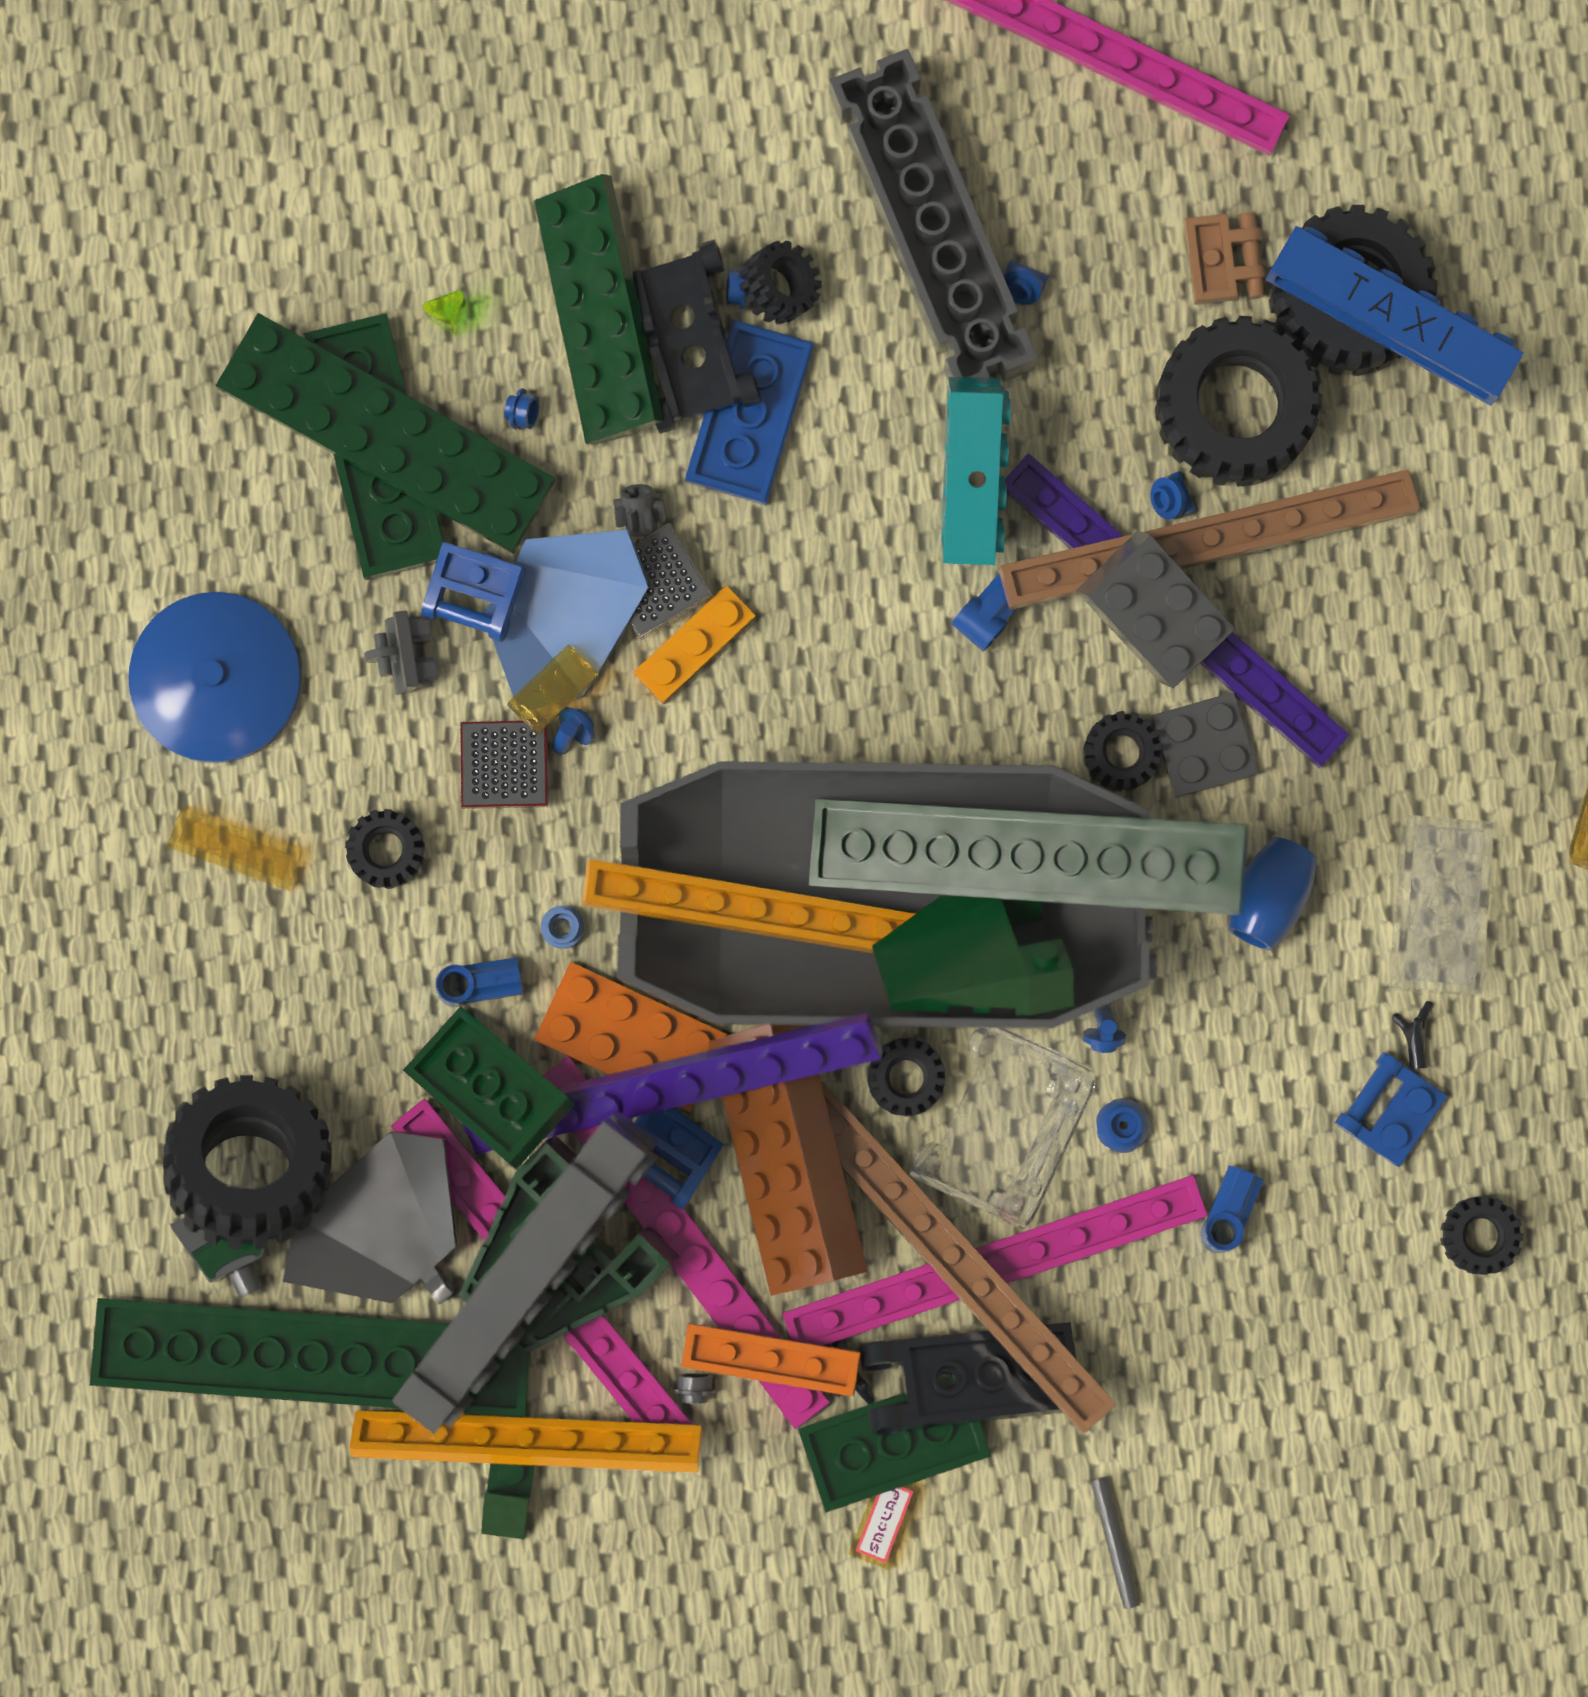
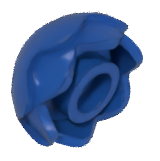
[1096,1098,1150,1153]

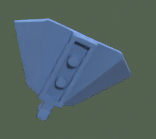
[482,529,649,713]

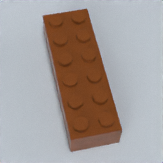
[709,1025,868,1296]

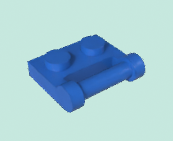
[421,542,526,642]
[1334,1052,1447,1167]
[634,1108,724,1209]

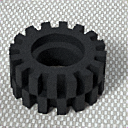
[739,240,822,324]
[1083,711,1163,792]
[345,809,425,889]
[867,1038,946,1117]
[1440,1196,1524,1275]

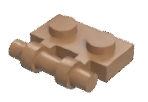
[1184,212,1267,305]

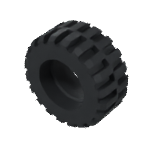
[1269,204,1438,376]
[1154,315,1323,487]
[163,1075,332,1250]

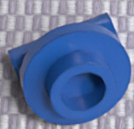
[1003,260,1049,305]
[1150,471,1197,519]
[552,707,595,754]
[1083,1005,1126,1053]

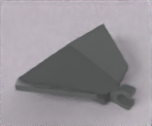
[283,1131,459,1305]

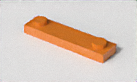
[681,1323,861,1396]

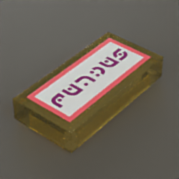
[848,1484,921,1570]

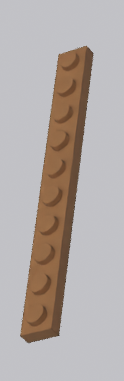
[998,469,1420,610]
[821,1081,1116,1435]

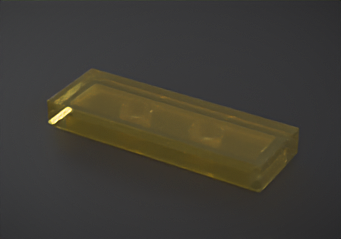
[167,807,304,891]

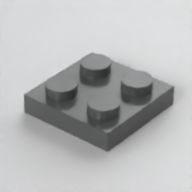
[1151,692,1258,798]

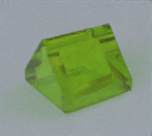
[422,290,467,336]

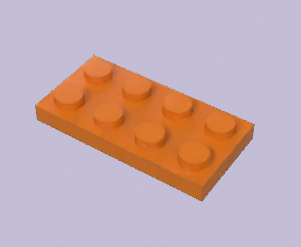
[534,962,727,1113]

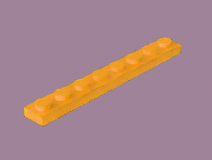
[582,859,915,953]
[349,1410,703,1473]

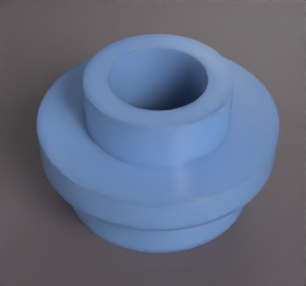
[541,906,584,949]

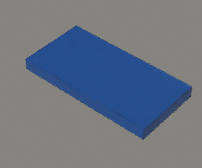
[684,320,814,506]

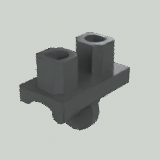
[364,610,438,695]

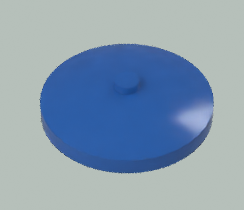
[128,592,301,763]

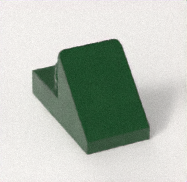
[481,1463,535,1540]

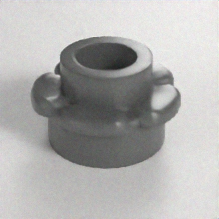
[673,1373,716,1404]

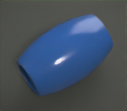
[1228,837,1317,951]

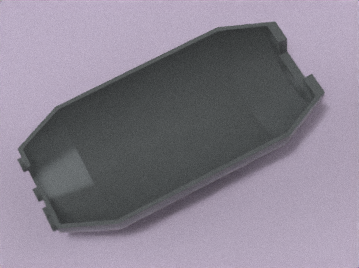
[617,761,1158,1029]

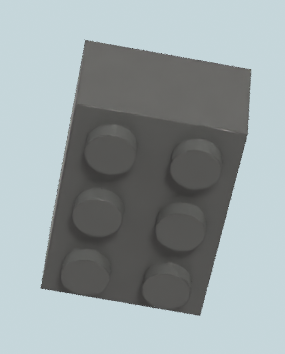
[1076,531,1235,689]

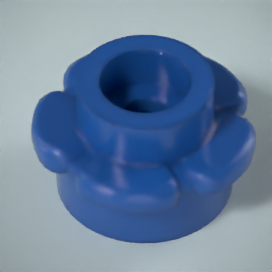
[726,267,749,309]
[504,388,539,430]

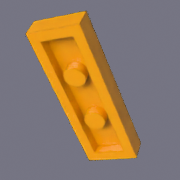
[633,585,756,705]

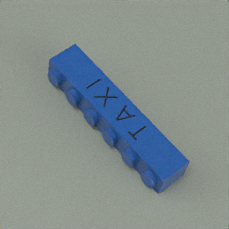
[1266,226,1524,406]

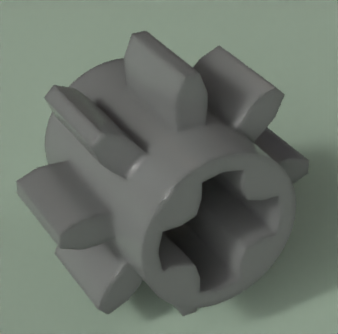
[613,484,666,537]

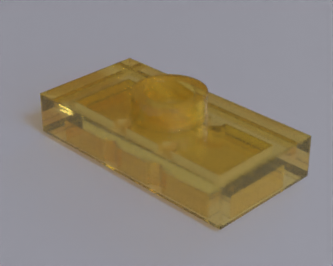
[507,644,599,735]

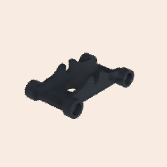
[631,239,762,434]

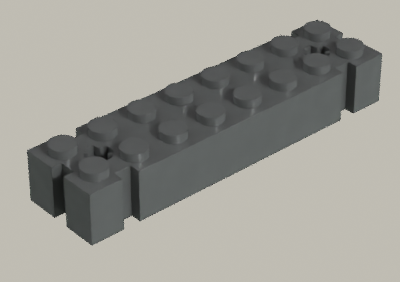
[829,48,1038,382]
[392,1110,659,1434]

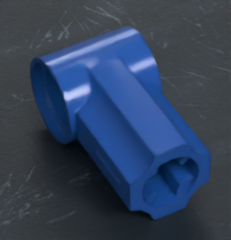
[951,563,1019,652]
[436,957,522,1007]
[1200,1165,1264,1254]

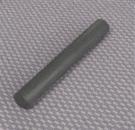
[1090,1476,1141,1609]

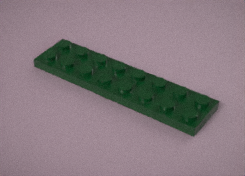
[215,313,556,554]

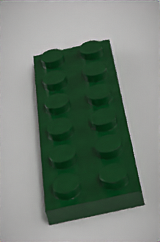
[534,174,664,445]
[304,313,444,580]

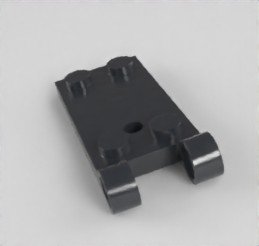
[859,1322,1077,1435]

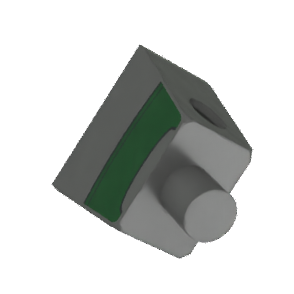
[170,1188,270,1299]

